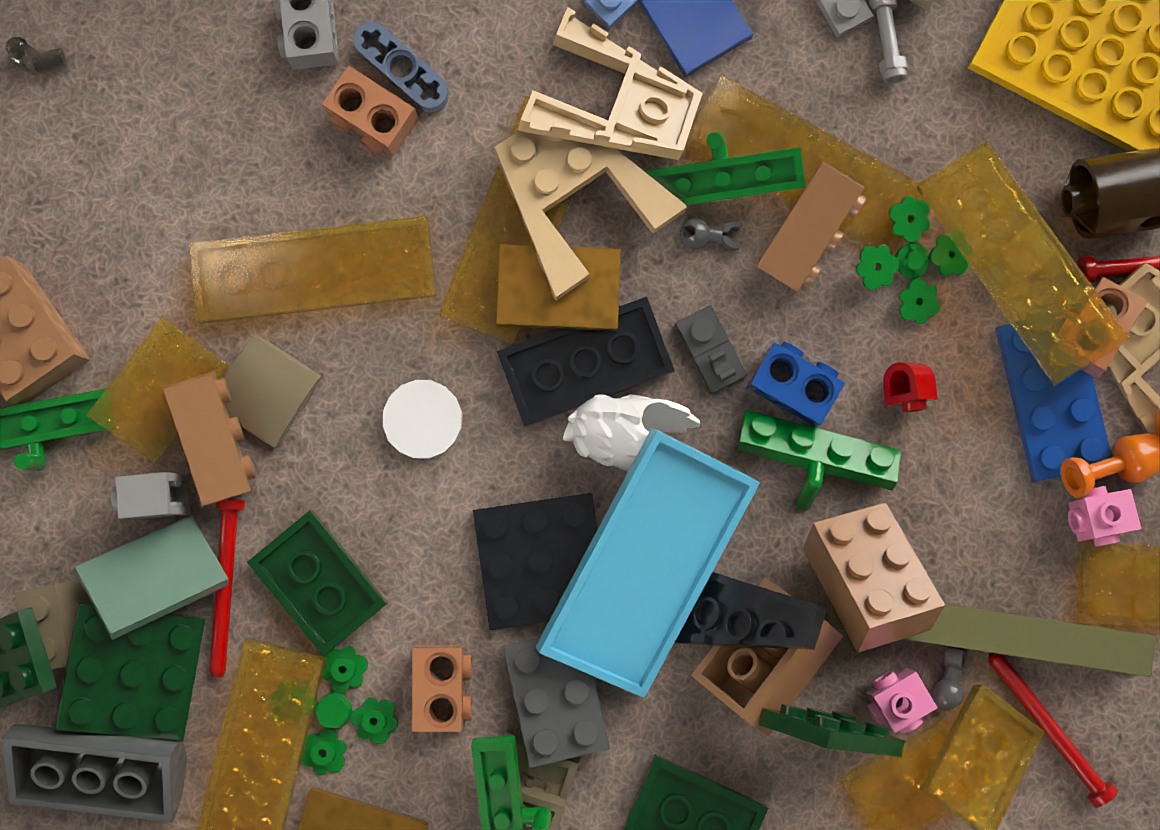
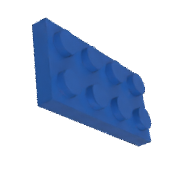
[995,310,1112,482]

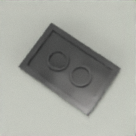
[503,637,610,768]

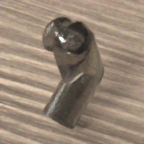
[5,37,68,75]

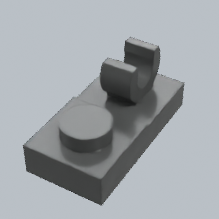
[675,305,747,394]

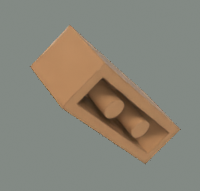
[756,161,866,292]
[163,371,257,506]

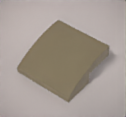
[224,334,322,448]
[475,731,580,830]

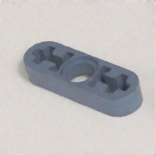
[354,22,449,113]

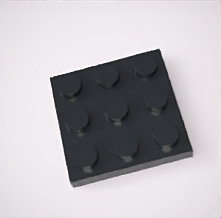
[473,493,597,630]

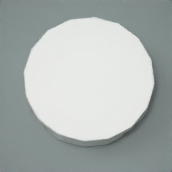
[383,380,463,459]

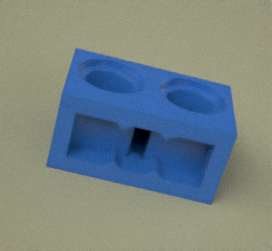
[746,342,845,427]

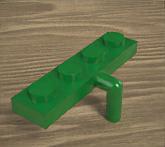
[643,131,806,205]
[0,389,116,471]
[736,410,901,511]
[471,735,552,830]

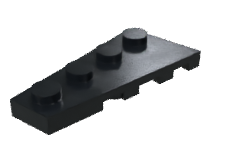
[674,572,827,650]

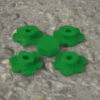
[855,196,972,324]
[271,646,398,776]

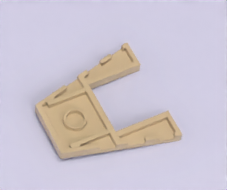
[517,7,702,160]
[495,131,687,301]
[1092,263,1160,434]

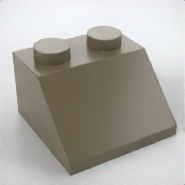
[14,580,92,670]

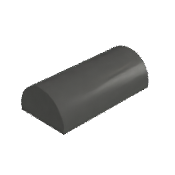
[2,724,187,822]

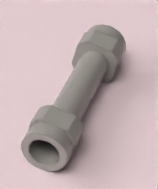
[868,0,908,84]

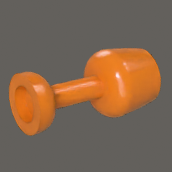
[1060,433,1160,498]

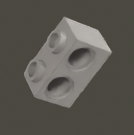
[273,0,340,70]
[111,472,191,519]

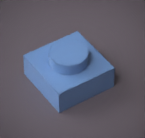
[583,0,638,30]

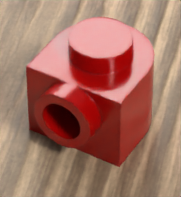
[883,362,938,412]

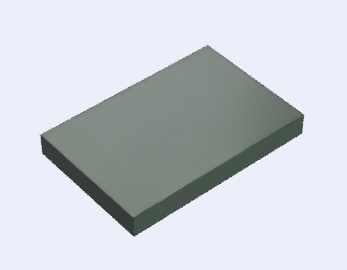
[75,515,229,640]

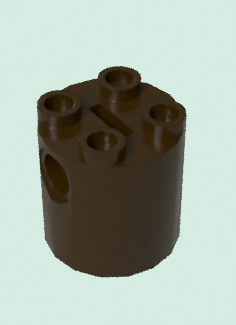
[1061,148,1160,239]

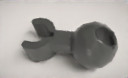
[680,218,743,251]
[931,646,968,711]

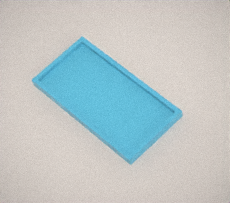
[536,427,760,698]

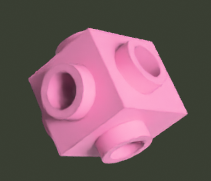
[1068,486,1142,547]
[865,668,938,734]

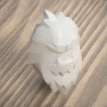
[563,394,700,472]

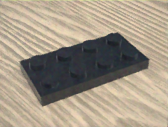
[497,296,675,427]

